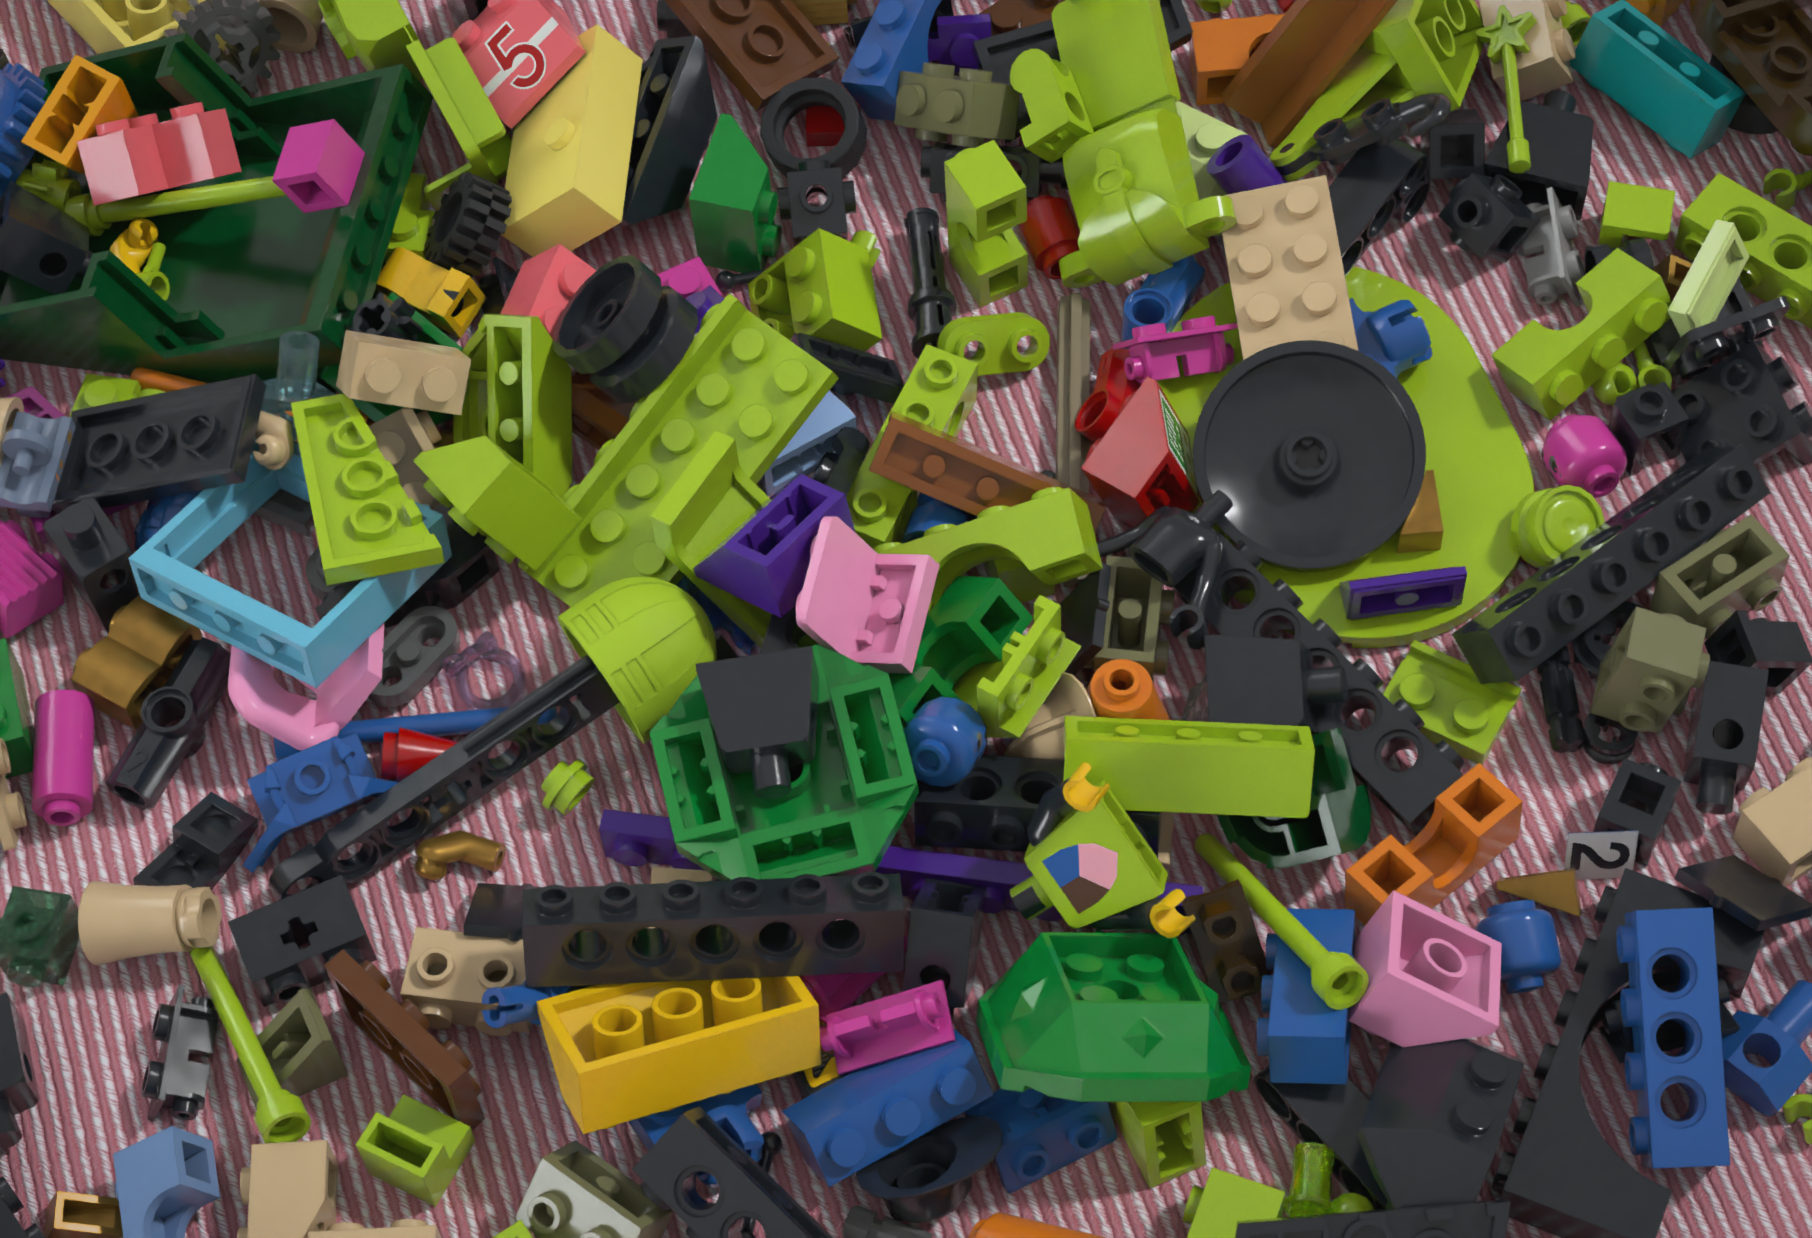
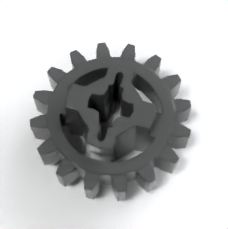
[163,0,281,93]

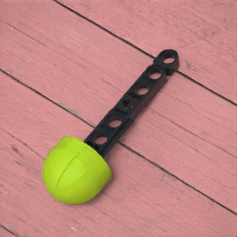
[269,577,716,901]

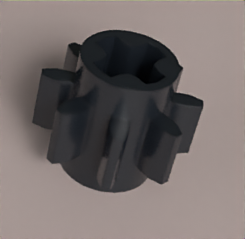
[348,292,423,341]

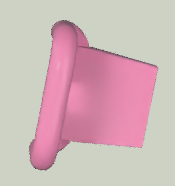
[228,623,385,751]

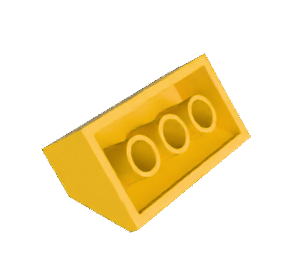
[536,976,821,1134]

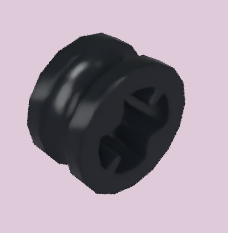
[1583,713,1638,765]

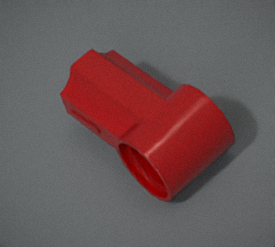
[1075,348,1141,443]

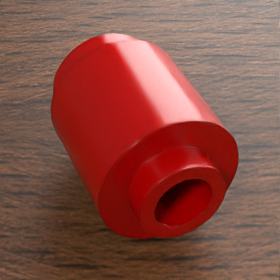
[1019,195,1080,280]

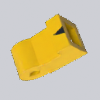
[375,247,486,339]

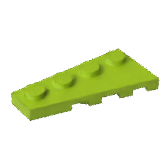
[291,393,445,586]

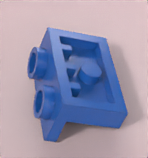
[964,1089,1117,1193]

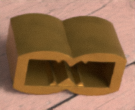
[71,595,203,730]

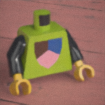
[1010,762,1196,938]

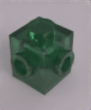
[0,886,79,988]

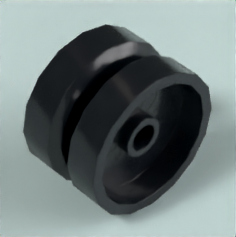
[553,255,698,404]

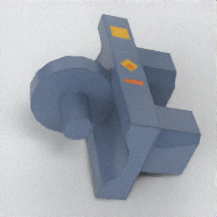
[0,412,76,518]

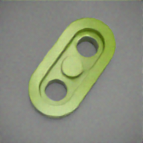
[937,312,1050,376]

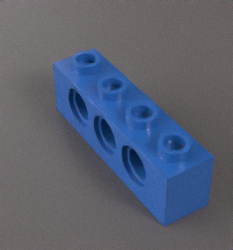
[1616,907,1730,1169]

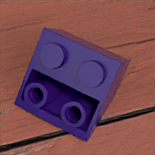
[693,474,856,618]

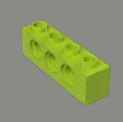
[1674,173,1812,329]
[846,344,978,549]

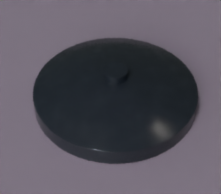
[1193,340,1426,572]

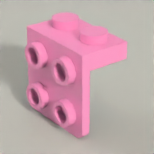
[796,516,940,674]

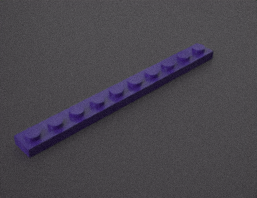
[599,809,1204,937]

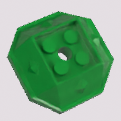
[650,644,919,881]
[975,930,1251,1102]

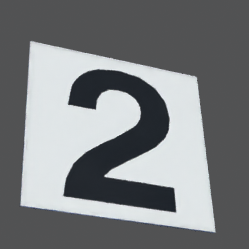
[1564,830,1639,880]

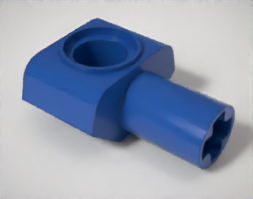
[1722,980,1812,1116]

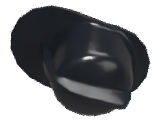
[856,1116,1004,1223]

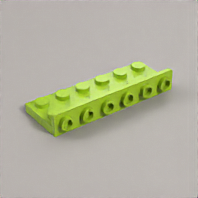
[518,294,839,607]

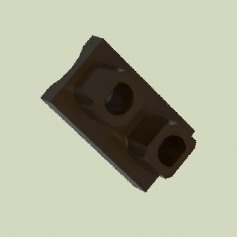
[1181,879,1271,1004]

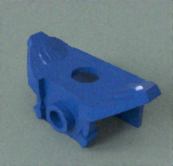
[242,732,399,873]

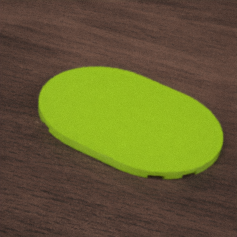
[1157,267,1534,648]

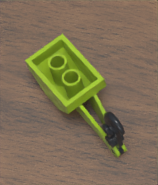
[1270,0,1484,182]

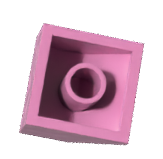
[1348,890,1502,1047]

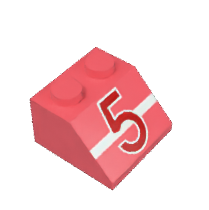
[452,0,586,129]

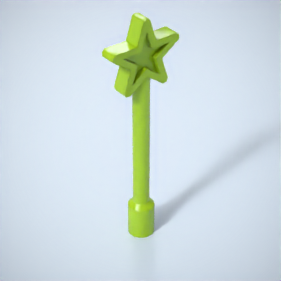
[1475,5,1537,173]

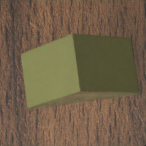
[236,989,348,1108]

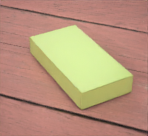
[1667,219,1750,337]

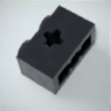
[228,875,377,1007]

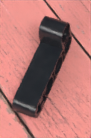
[1329,138,1430,277]

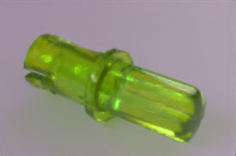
[1282,1142,1335,1217]

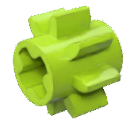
[16,159,82,212]

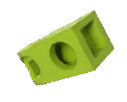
[1010,49,1094,163]

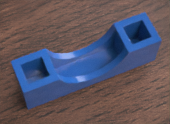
[841,0,942,121]

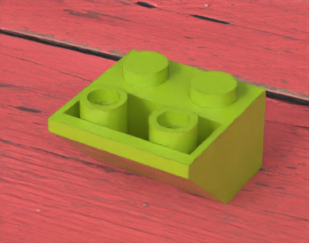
[748,228,882,352]
[414,435,582,571]

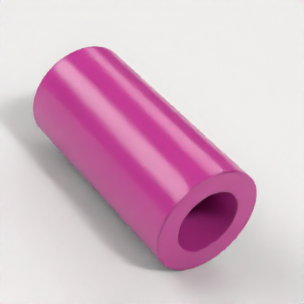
[32,690,95,826]

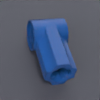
[1121,255,1205,349]

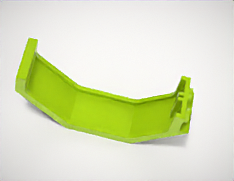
[650,429,1082,738]

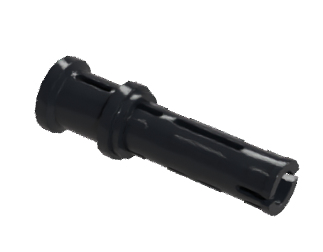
[904,207,957,359]

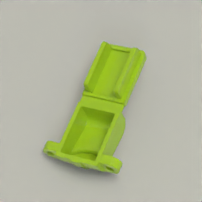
[317,0,512,211]
[1052,0,1237,288]

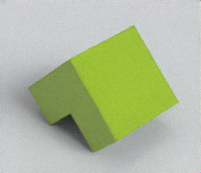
[356,1094,476,1207]

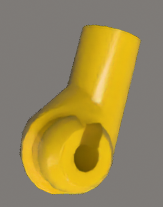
[110,218,158,273]

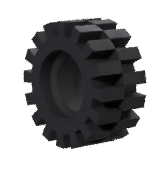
[424,172,512,279]

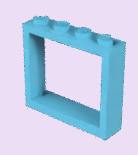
[128,443,452,688]

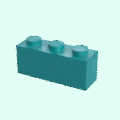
[1570,0,1746,159]

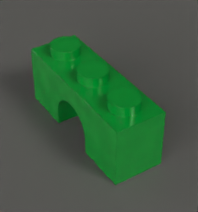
[888,576,1033,729]

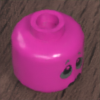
[1541,414,1628,498]

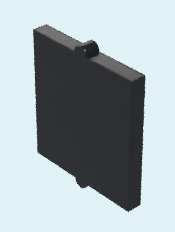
[1059,563,1111,675]
[1674,855,1812,932]
[463,883,543,941]

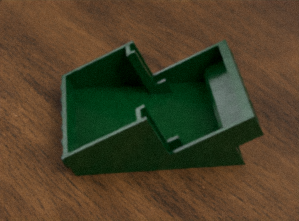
[0,33,433,399]

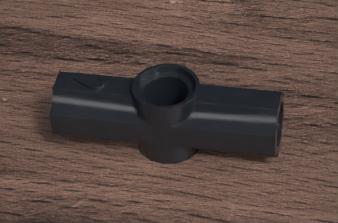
[106,637,231,810]

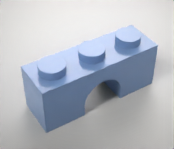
[113,1126,220,1238]

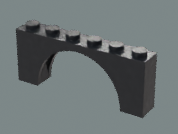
[1492,868,1765,1238]

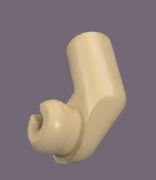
[252,410,294,470]

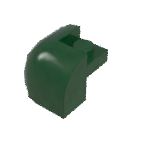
[1217,728,1371,869]

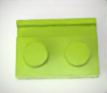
[1375,639,1521,765]

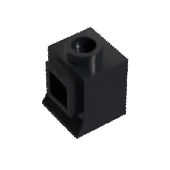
[1609,382,1689,476]

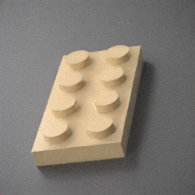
[1222,175,1358,360]

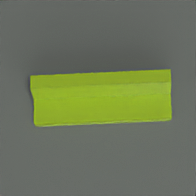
[1063,715,1315,818]

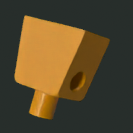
[21,54,139,176]

